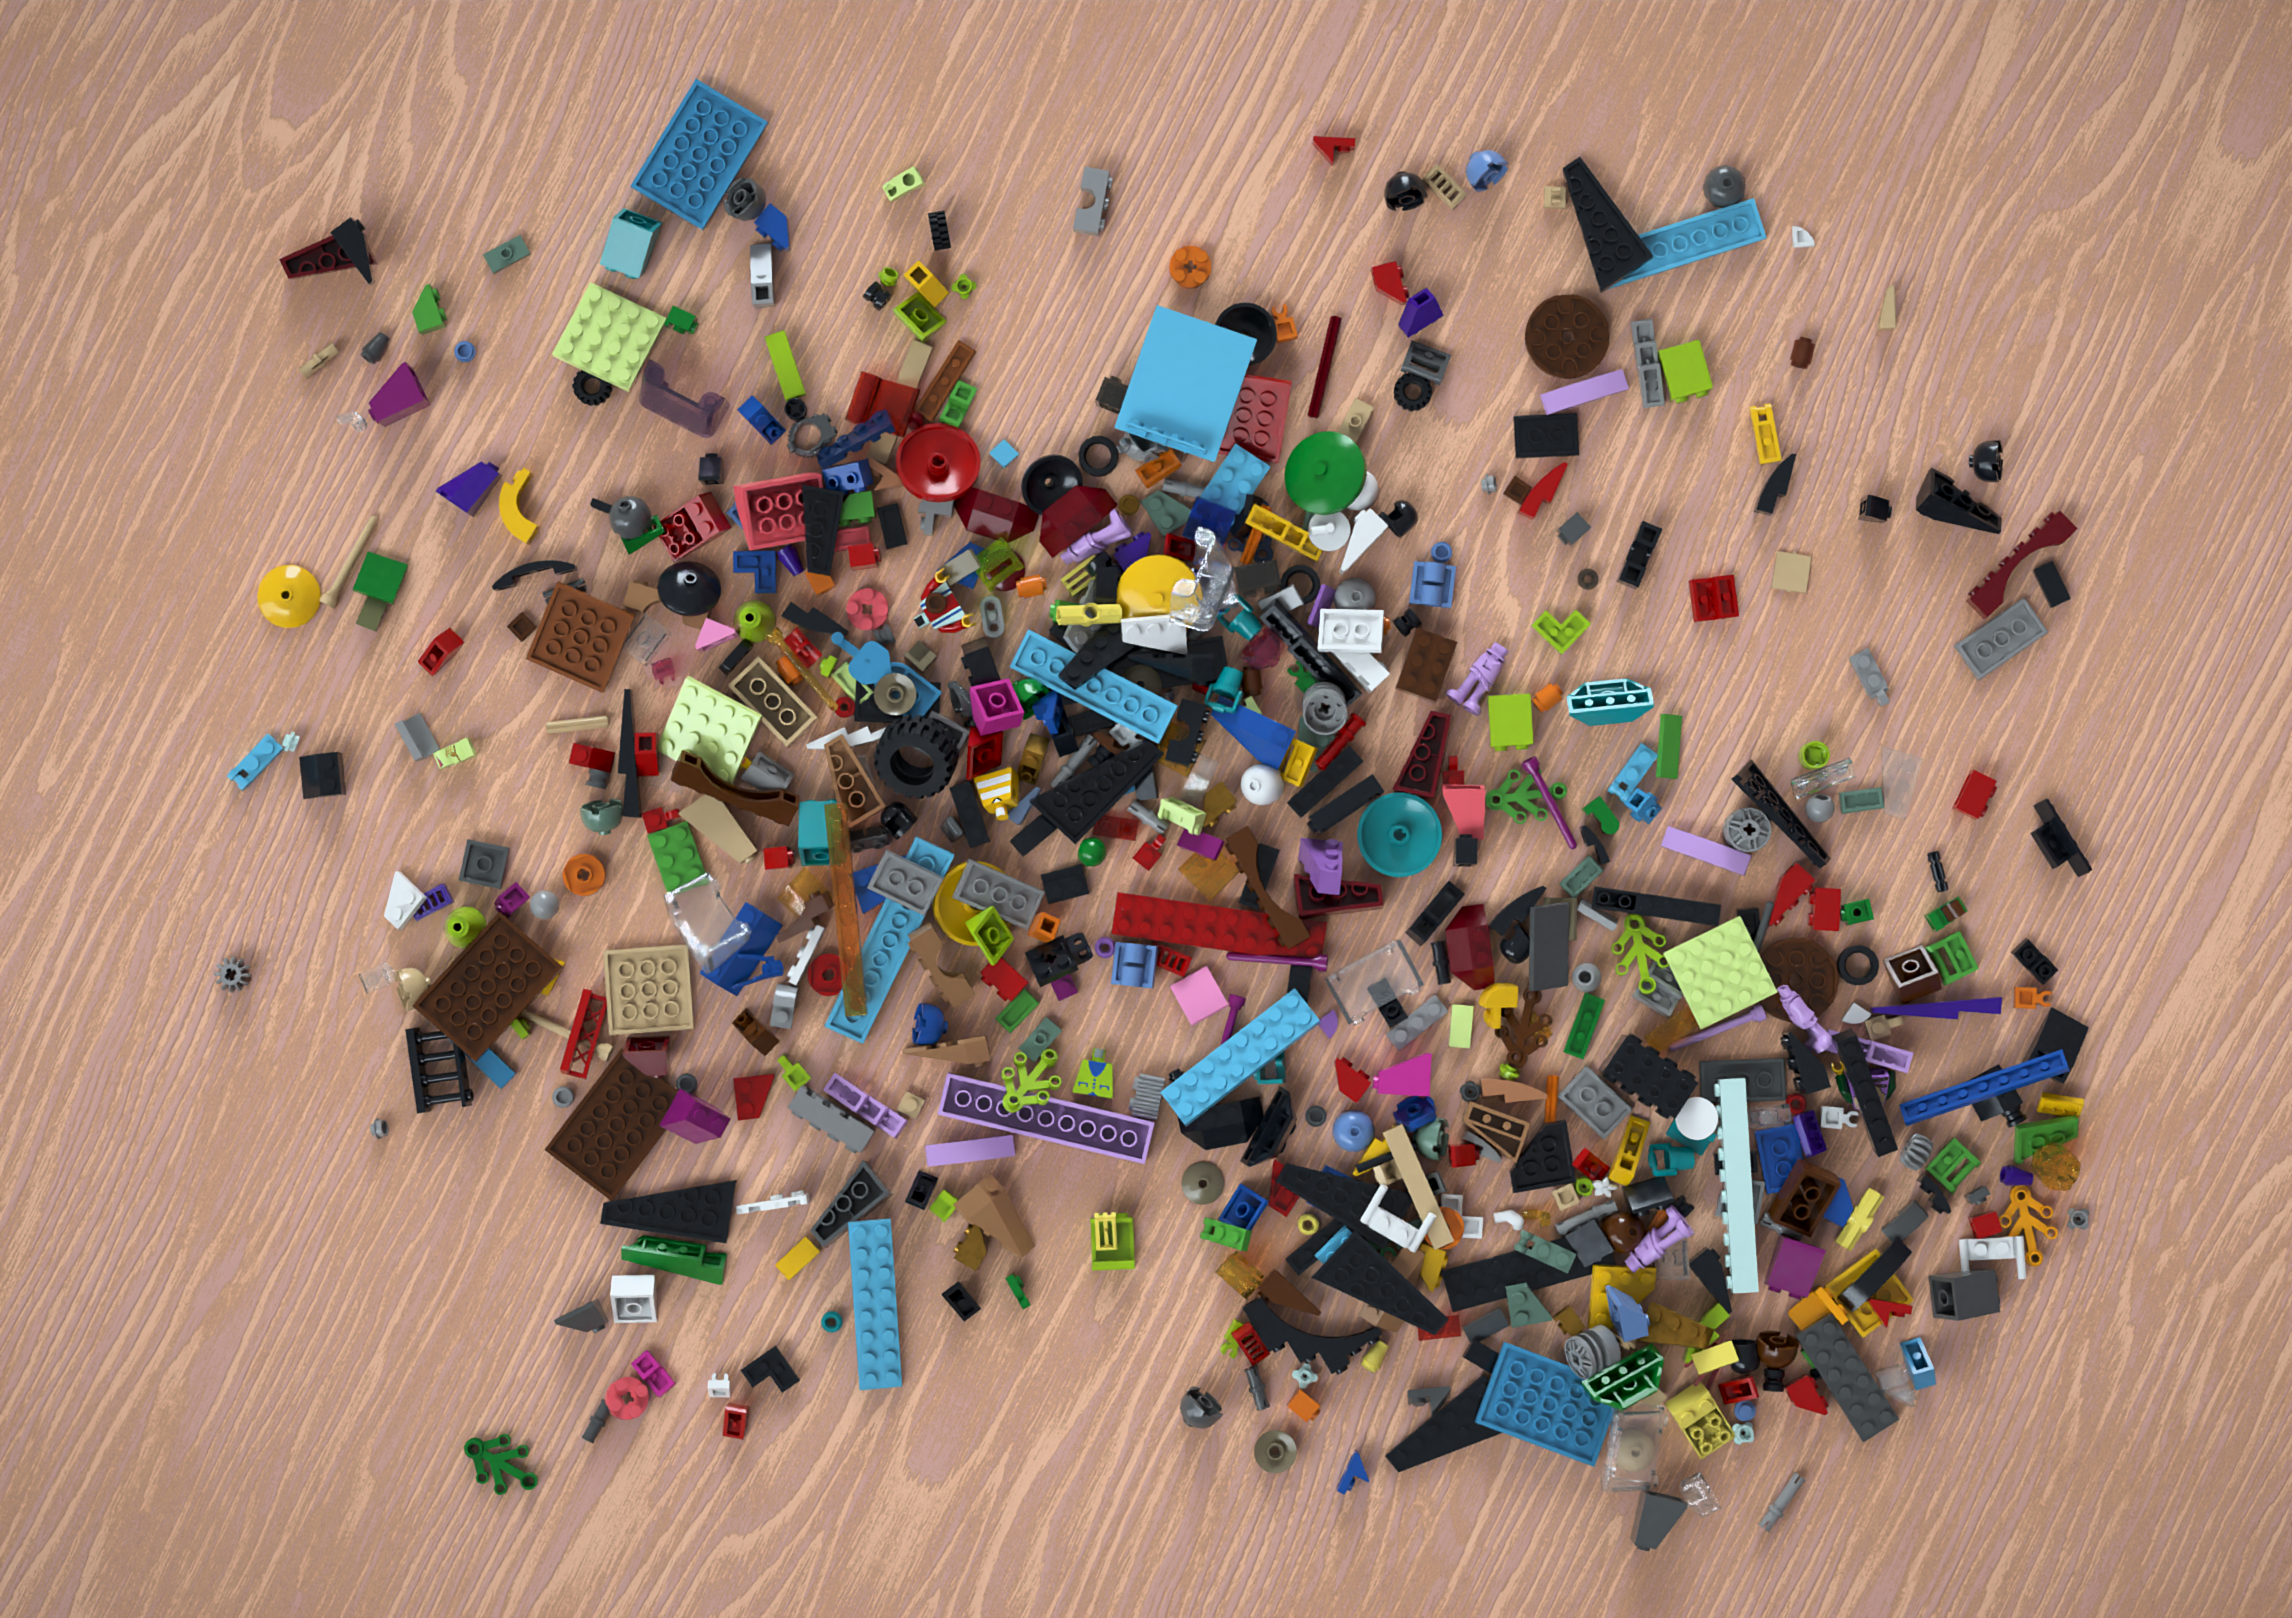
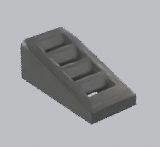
[940,816,965,843]

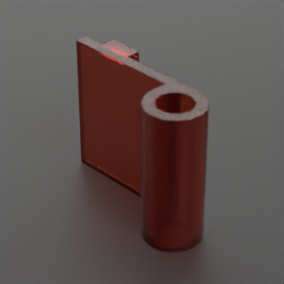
[845,371,920,438]

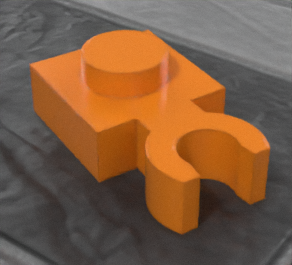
[1271,304,1298,344]
[2013,987,2052,1009]

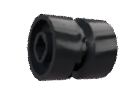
[1084,550,1124,579]

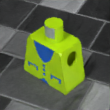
[1073,1048,1113,1098]

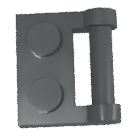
[1400,340,1451,386]

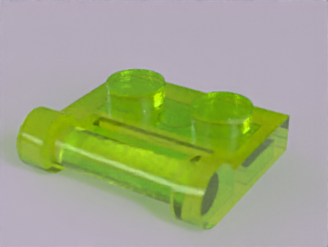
[975,537,1024,593]

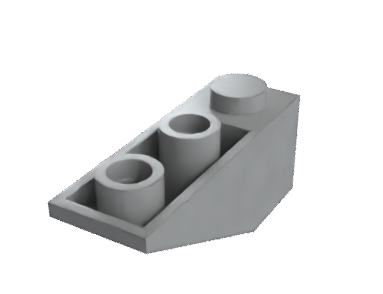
[750,244,776,308]

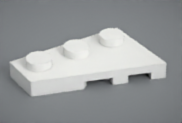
[1121,613,1187,655]

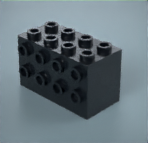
[1599,1034,1698,1119]

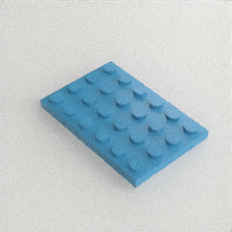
[630,79,769,231]
[1475,1342,1615,1467]

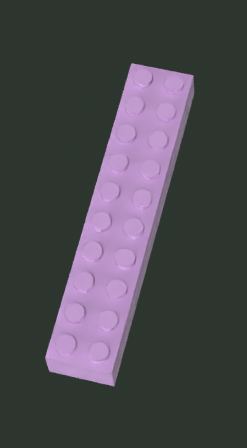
[938,1072,1155,1164]

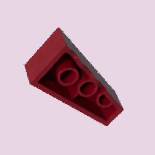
[279,236,377,280]
[1393,711,1453,799]
[1294,874,1384,919]

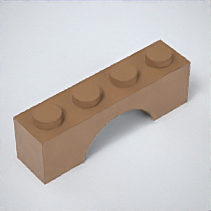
[622,579,712,630]
[907,921,975,1008]

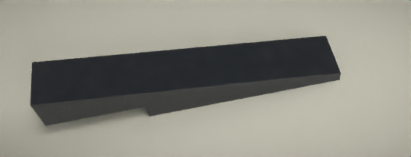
[1259,598,1362,707]
[618,689,642,818]

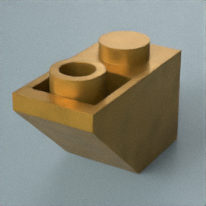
[1017,733,1050,785]
[1203,781,1237,828]
[953,1224,987,1271]

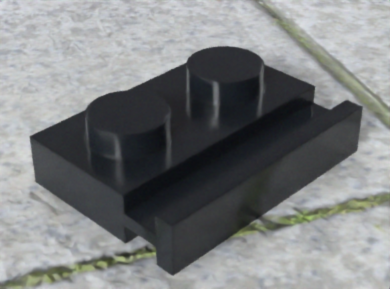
[1041,864,1089,904]

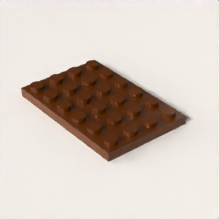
[413,912,563,1063]
[545,1048,678,1201]

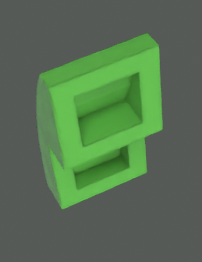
[939,380,977,428]

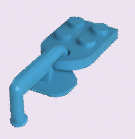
[831,632,942,718]

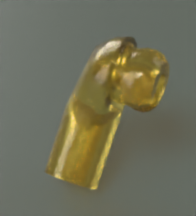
[1521,1209,1552,1226]

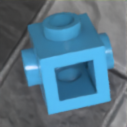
[1624,788,1662,824]

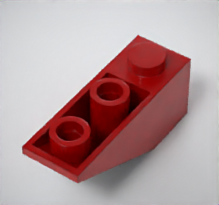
[1768,862,1815,926]

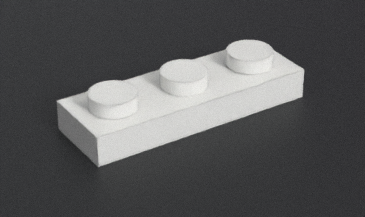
[787,925,826,986]

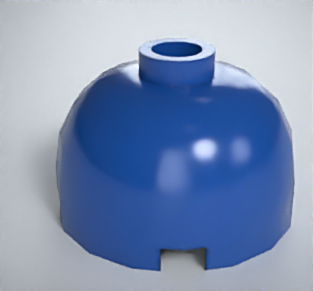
[912,1003,948,1046]

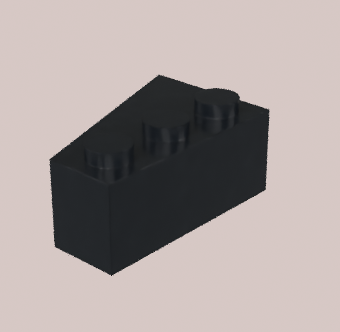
[961,637,1001,687]

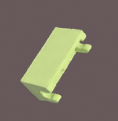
[1158,797,1207,835]

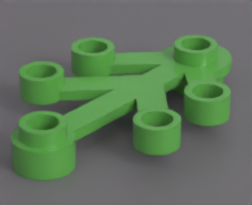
[1485,769,1567,824]

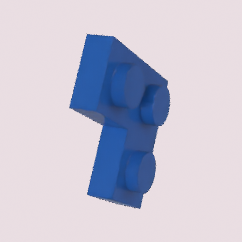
[733,551,777,594]

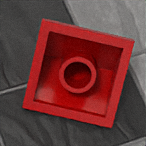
[966,727,1003,780]

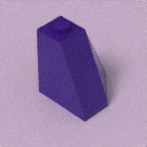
[436,461,502,517]

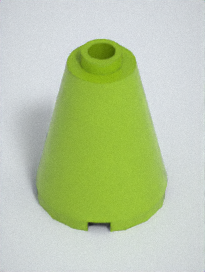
[733,600,775,642]
[444,906,487,949]

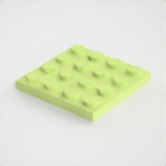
[552,282,667,392]
[658,676,763,785]
[1663,916,1777,1029]

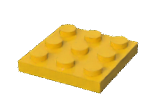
[1824,1248,1914,1338]

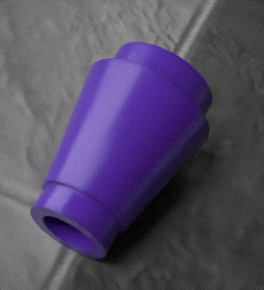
[777,544,804,576]
[2000,1165,2033,1186]

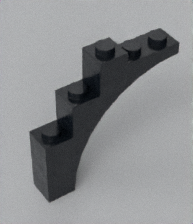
[1242,1296,1382,1375]

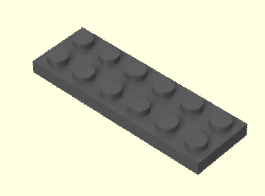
[1795,1312,1899,1442]

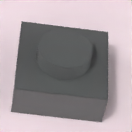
[1964,1185,1990,1205]

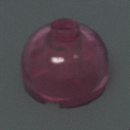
[1240,628,1282,670]

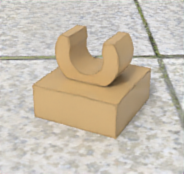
[1544,186,1566,209]

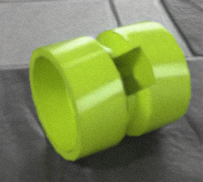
[1798,741,1830,770]

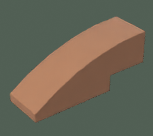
[1480,1079,1547,1103]

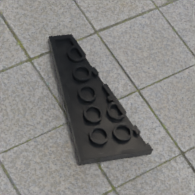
[1731,759,1831,868]
[1275,1163,1413,1249]
[600,1180,737,1243]
[1311,1231,1449,1335]
[1385,1375,1502,1473]

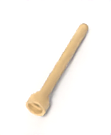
[319,516,378,609]
[520,1009,614,1062]

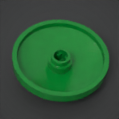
[1284,431,1367,515]

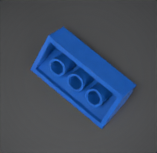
[699,902,783,996]

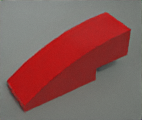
[1518,462,1568,520]

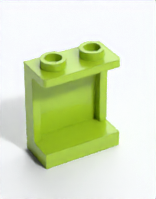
[1657,340,1713,404]
[1486,694,1533,751]
[1090,1213,1135,1271]

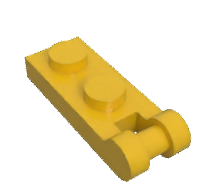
[1749,403,1782,465]

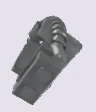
[787,413,838,458]
[948,681,977,728]

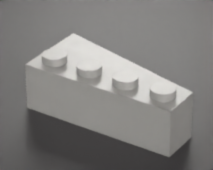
[787,1085,876,1154]

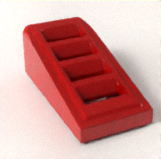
[1151,941,1192,977]
[1231,1322,1270,1366]

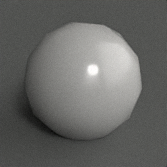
[1805,794,1835,823]
[530,890,559,920]
[1572,963,1601,992]

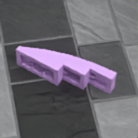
[1540,369,1629,415]
[1661,826,1752,876]
[1825,1029,1913,1073]
[823,1073,908,1139]
[925,1135,1015,1167]

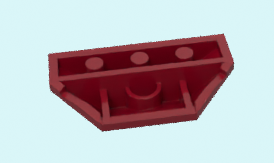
[1039,485,1118,558]
[954,488,1039,544]
[1445,904,1495,990]

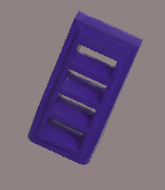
[413,883,455,921]

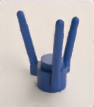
[732,954,784,989]

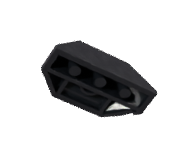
[1240,1086,1297,1167]
[1177,1096,1264,1150]

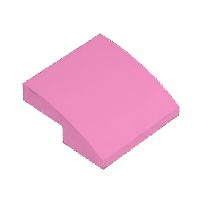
[1170,966,1229,1026]

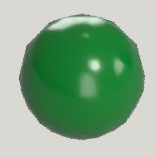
[1078,837,1107,867]

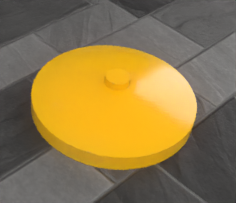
[1116,555,1201,629]
[933,861,1011,946]

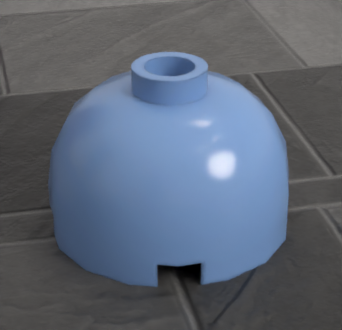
[1466,150,1508,192]
[1332,1110,1375,1152]

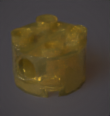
[2031,1142,2081,1191]
[1215,1251,1264,1300]

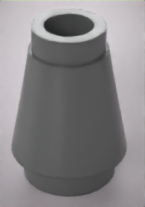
[360,332,390,364]

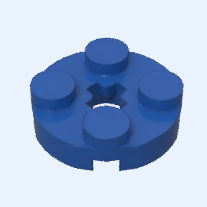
[1393,1096,1437,1132]

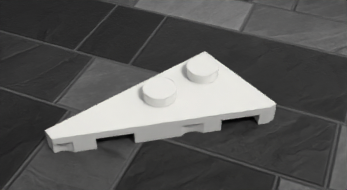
[736,1190,811,1214]

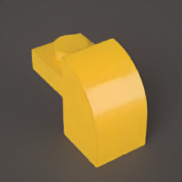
[1478,982,1518,1029]

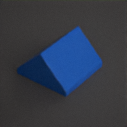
[1218,1183,1269,1230]

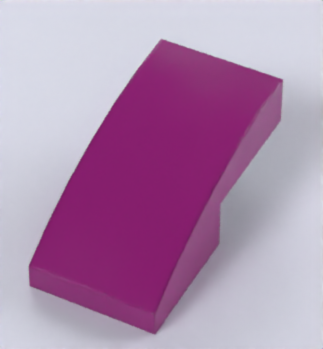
[1177,828,1225,861]

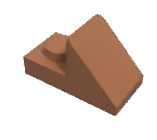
[868,457,903,492]

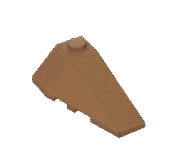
[824,734,886,828]
[902,1035,991,1067]
[953,1173,1035,1259]
[1358,1247,1425,1333]

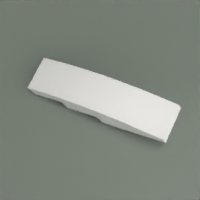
[806,726,886,750]

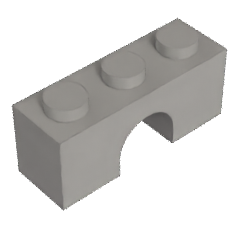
[1073,167,1113,236]

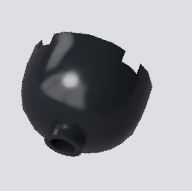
[1384,171,1427,211]
[1969,440,2003,482]

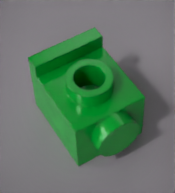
[664,306,699,335]
[1840,899,1874,925]

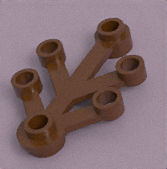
[1495,987,1553,1068]

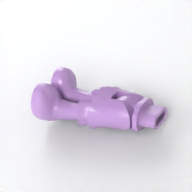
[1060,509,1133,565]
[1445,642,1509,716]
[1777,985,1833,1054]
[1625,1204,1694,1273]

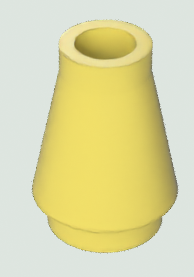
[1361,1340,1389,1373]

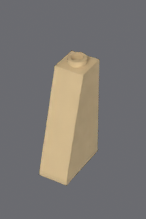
[679,794,759,864]

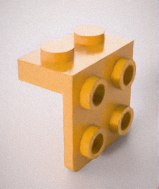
[1788,1285,1849,1330]

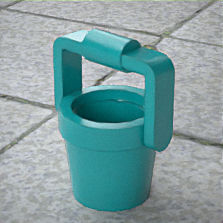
[1217,594,1263,642]
[1204,666,1243,714]
[1647,1143,1695,1177]

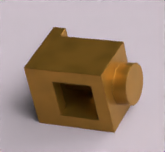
[1552,1305,1585,1337]

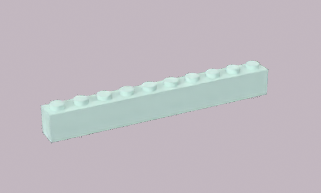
[1714,1078,1759,1293]

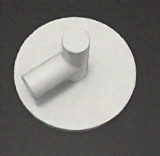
[1308,512,1350,551]
[1675,1097,1718,1140]

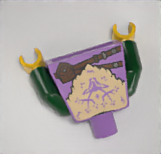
[1831,1061,1896,1110]

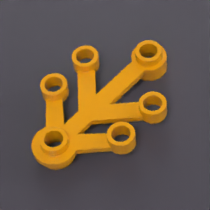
[1998,1185,2058,1267]

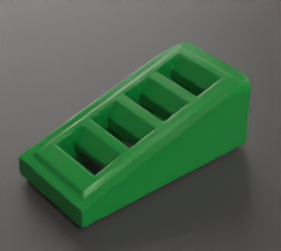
[621,515,665,555]

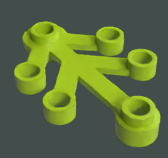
[1611,914,1669,994]
[1001,1049,1062,1113]

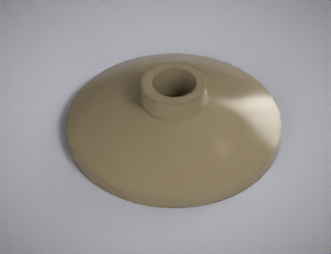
[1122,665,1162,696]
[874,673,917,716]
[1181,1162,1224,1205]
[1254,1430,1297,1473]

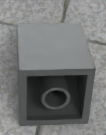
[1928,1268,2000,1321]
[1630,1489,1688,1551]

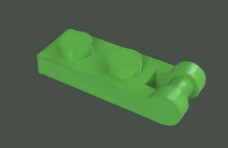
[1200,1217,1252,1252]

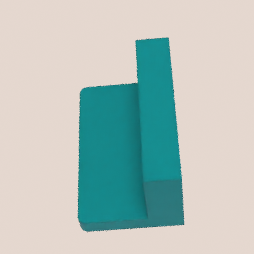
[1666,1118,1717,1155]

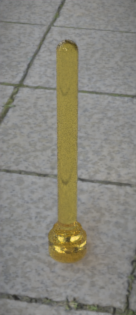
[765,627,838,711]

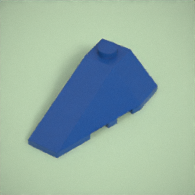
[1211,696,1296,770]

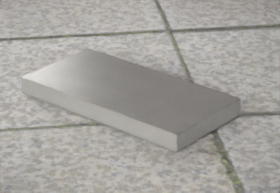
[1954,598,2048,680]
[952,859,1045,931]

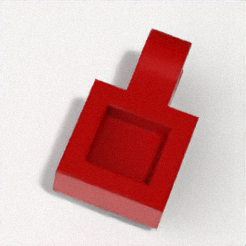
[1442,756,1464,785]
[642,807,681,834]
[1133,834,1166,871]

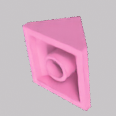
[695,618,739,652]

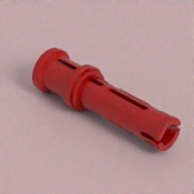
[1314,713,1367,771]

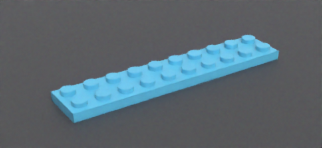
[824,836,955,1044]

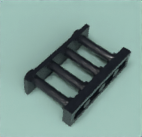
[405,1027,474,1114]

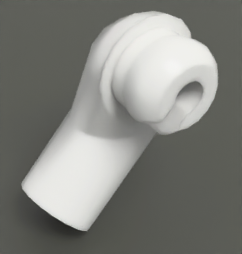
[1493,1210,1524,1231]

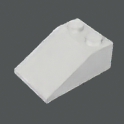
[1339,508,1388,575]

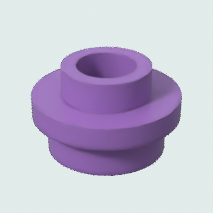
[1095,937,1115,958]

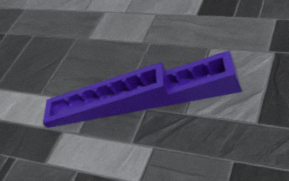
[1870,997,2002,1019]

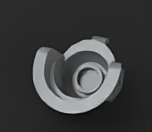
[1117,432,1169,463]

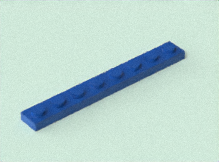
[1899,1049,2070,1126]

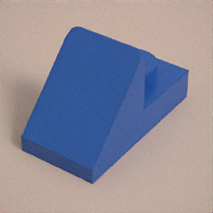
[1032,690,1064,734]
[1336,1450,1369,1495]

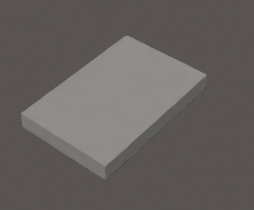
[867,849,944,916]
[1558,1065,1633,1140]

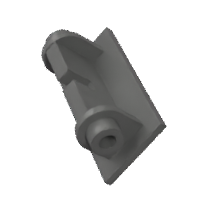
[845,825,890,853]

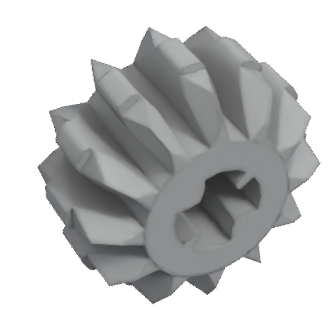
[214,956,251,993]
[1900,1133,1933,1171]

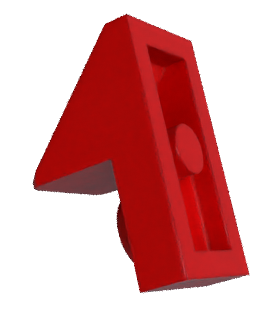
[1312,136,1356,166]
[569,743,615,773]
[1572,1147,1610,1181]
[1866,1298,1913,1328]

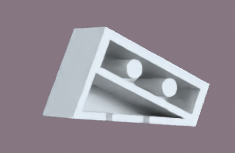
[1330,652,1390,694]

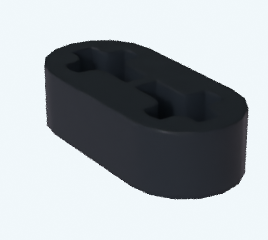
[719,639,753,675]

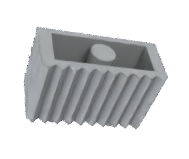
[1128,1073,1165,1120]

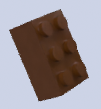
[1395,628,1457,703]
[1768,1158,1841,1238]

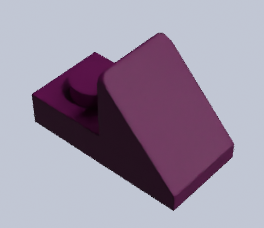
[1048,958,1078,1001]

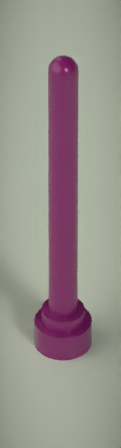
[1521,756,1577,849]
[1226,952,1328,972]
[1220,994,1246,1045]

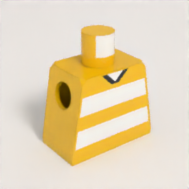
[974,767,1019,821]

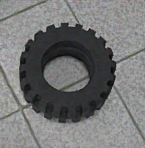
[874,715,959,799]

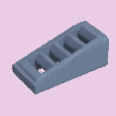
[1008,787,1041,825]

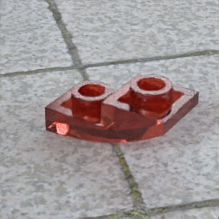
[1092,815,1139,841]

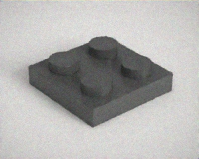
[459,839,510,889]

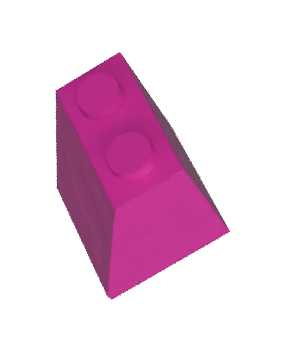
[1372,1053,1432,1096]

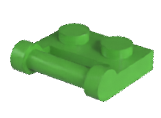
[1925,931,1979,986]
[1924,1137,1981,1194]

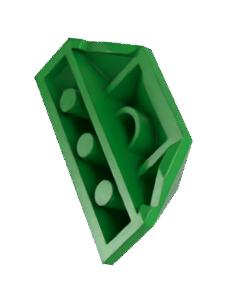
[1582,1343,1664,1411]

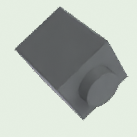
[1557,512,1591,547]

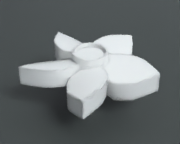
[1593,1177,1618,1198]

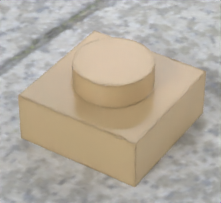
[897,1091,925,1119]
[1551,1183,1580,1211]

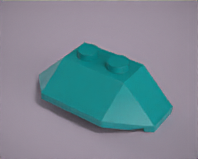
[1566,678,1654,726]

